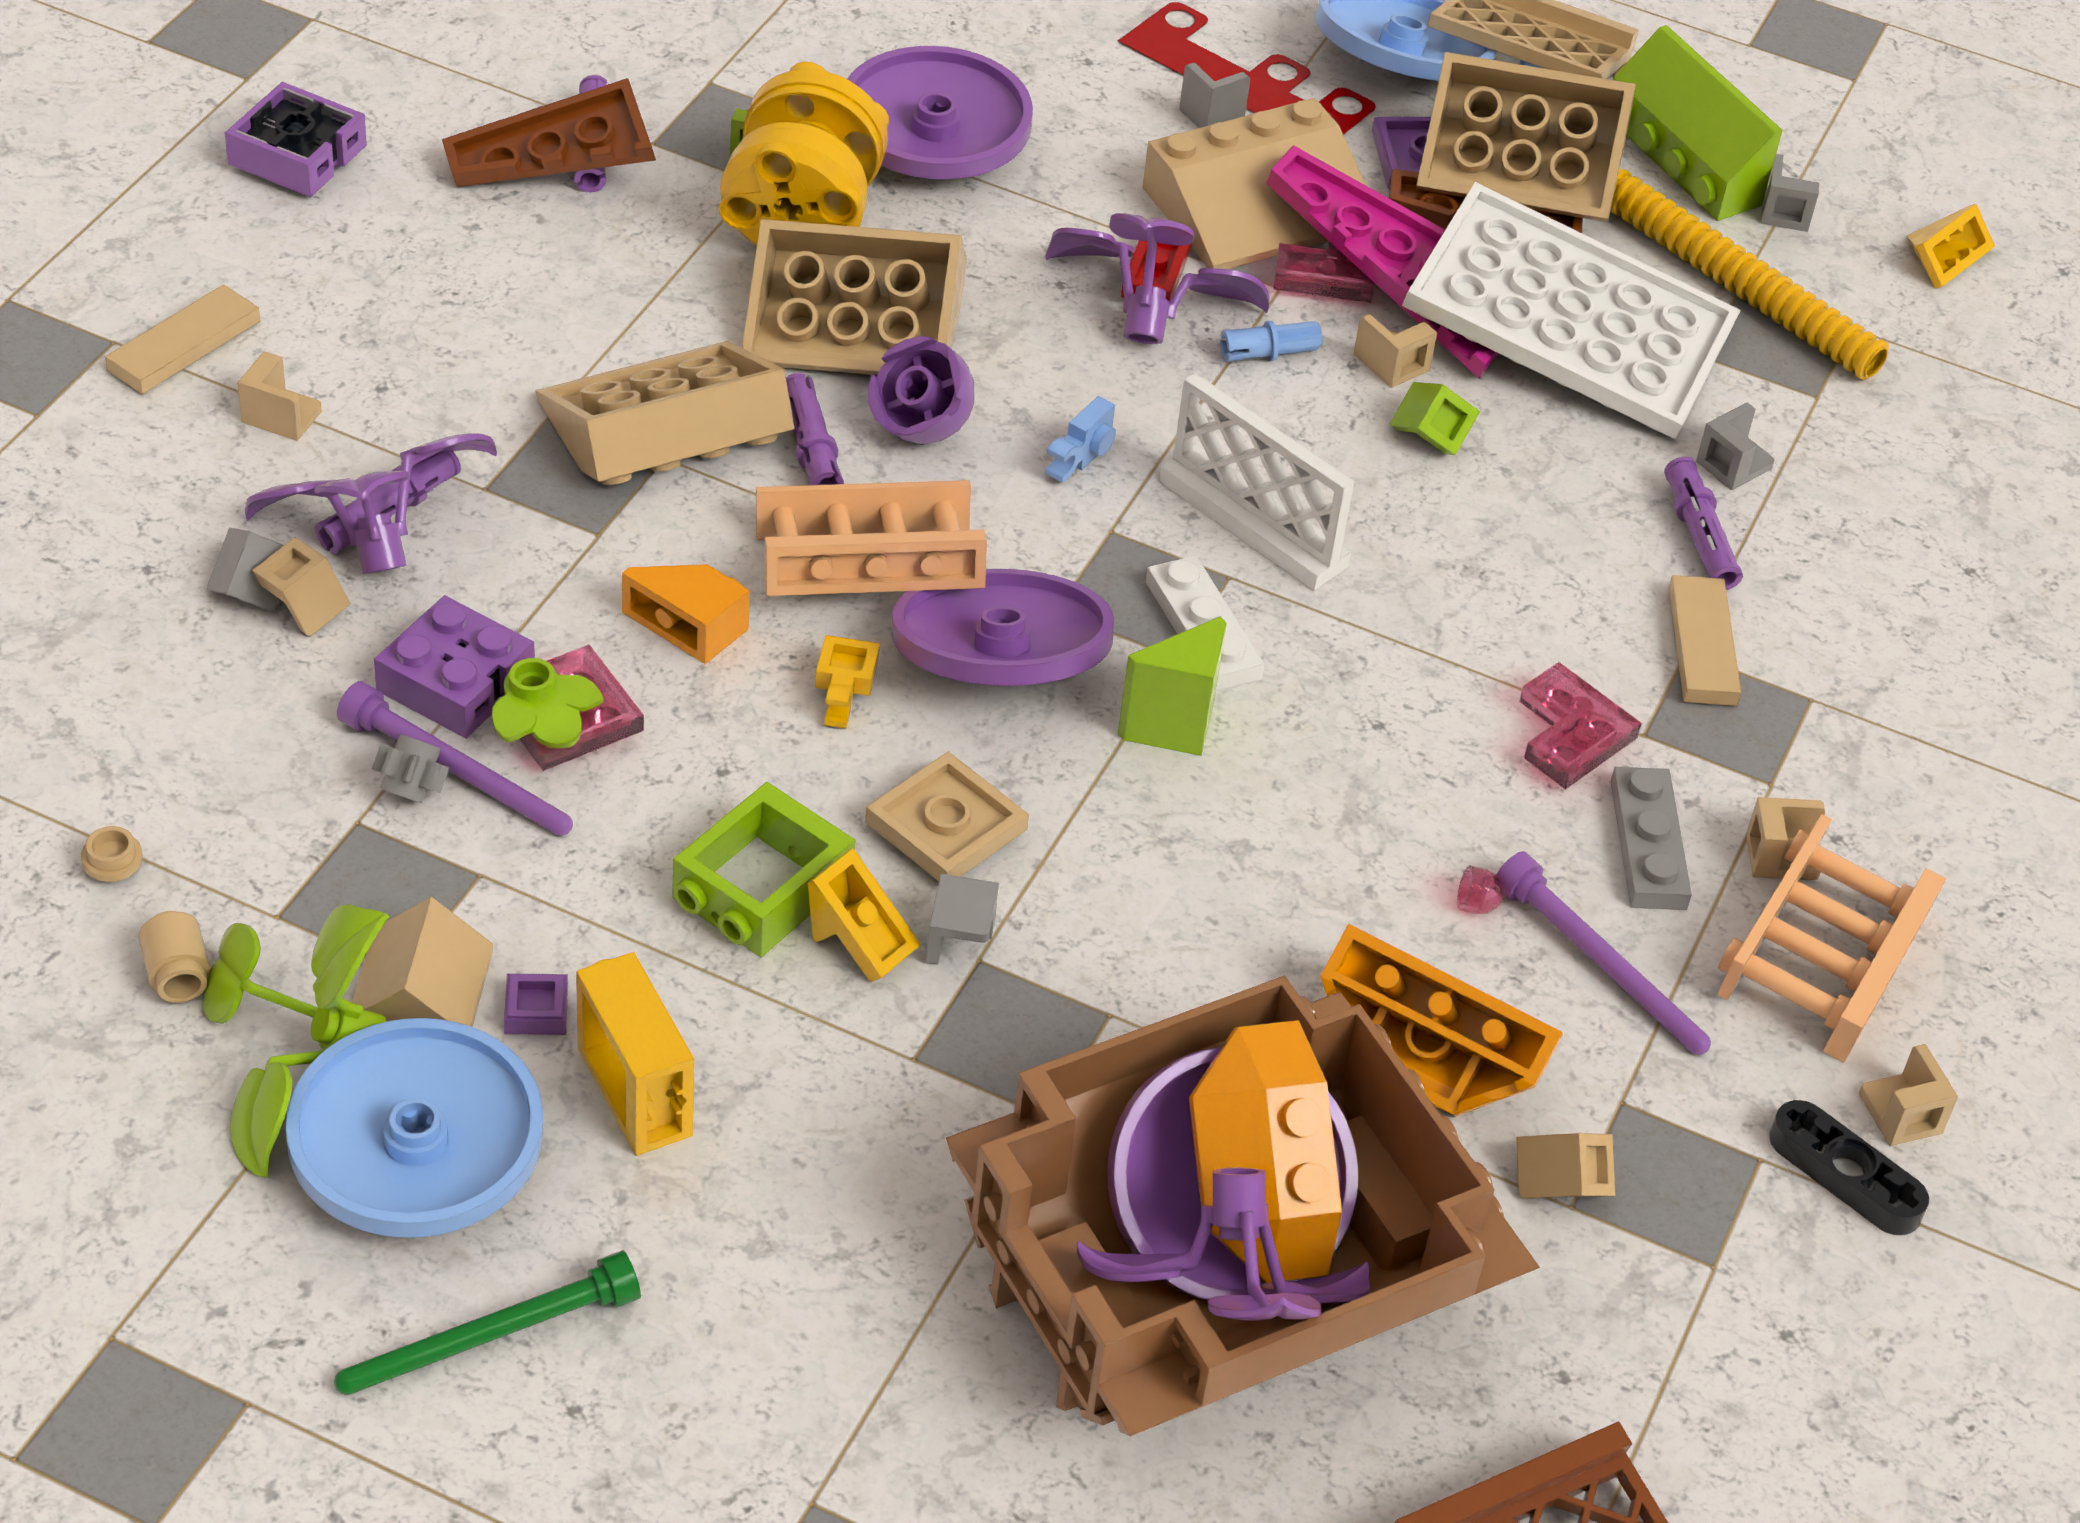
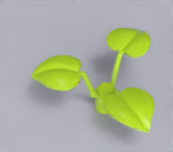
[203,904,390,1178]

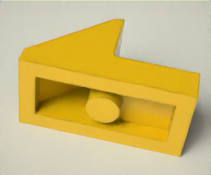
[808,848,921,982]

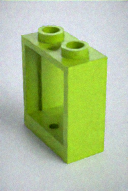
[672,781,856,958]

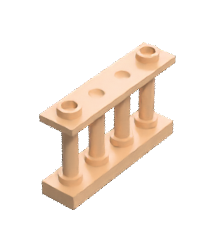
[756,480,987,596]
[1717,814,1946,1063]

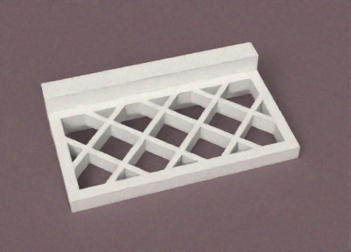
[1158,372,1355,591]

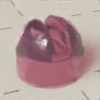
[1457,865,1503,914]

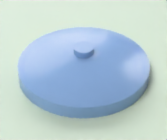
[1315,0,1497,81]
[286,1018,543,1238]

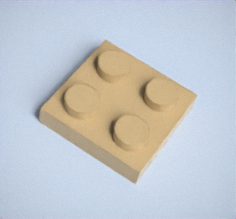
[865,751,1029,882]

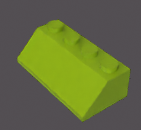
[1613,25,1783,221]

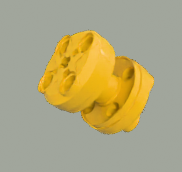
[719,61,889,246]

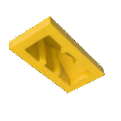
[1907,204,1995,288]

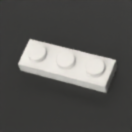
[1146,555,1265,691]

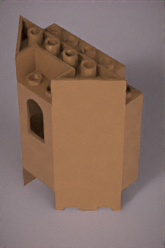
[946,975,1540,1436]

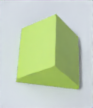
[1118,616,1227,756]

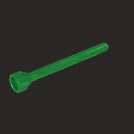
[334,1250,641,1395]

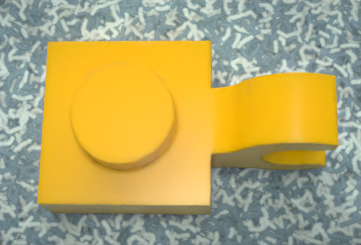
[815,635,880,729]

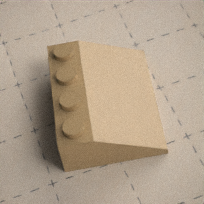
[1416,52,1636,222]
[1142,98,1366,269]
[742,219,967,375]
[535,341,795,485]

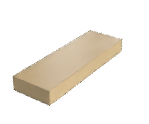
[105,284,260,395]
[1668,575,1741,706]

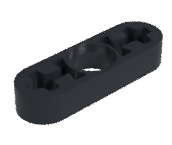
[1769,1100,1929,1235]

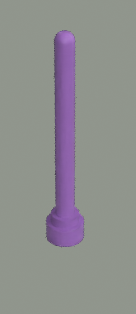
[337,681,573,836]
[1494,851,1711,1055]

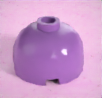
[868,336,974,445]

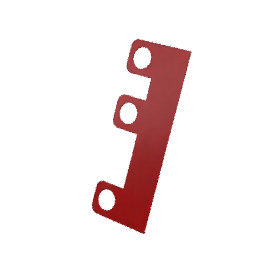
[1118,2,1376,135]

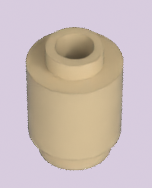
[138,911,210,1003]

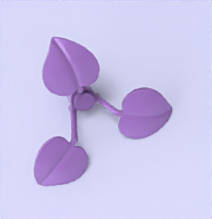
[1046,213,1270,344]
[245,433,497,575]
[1077,1167,1370,1321]

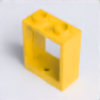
[576,952,694,1156]

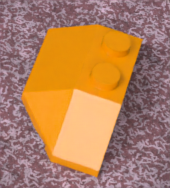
[1320,924,1563,1117]
[1189,1020,1342,1283]

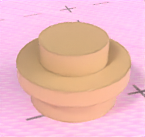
[81,826,143,882]

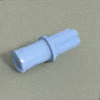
[1220,321,1323,362]

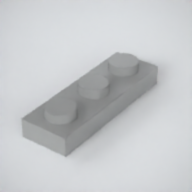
[1610,766,1692,910]

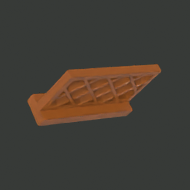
[1395,1421,1668,1523]

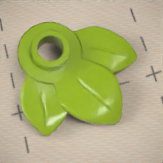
[492,658,604,748]

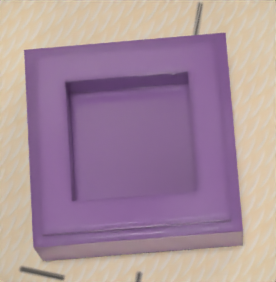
[504,973,568,1035]

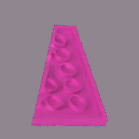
[1266,145,1499,379]

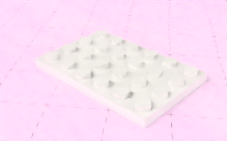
[1402,182,1741,439]

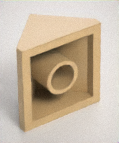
[352,896,493,1027]

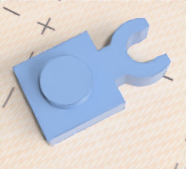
[1045,396,1116,482]

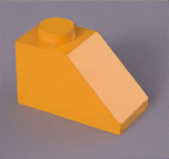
[622,564,750,664]

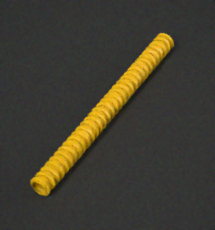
[1611,169,1889,380]

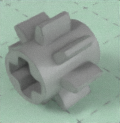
[371,734,450,803]

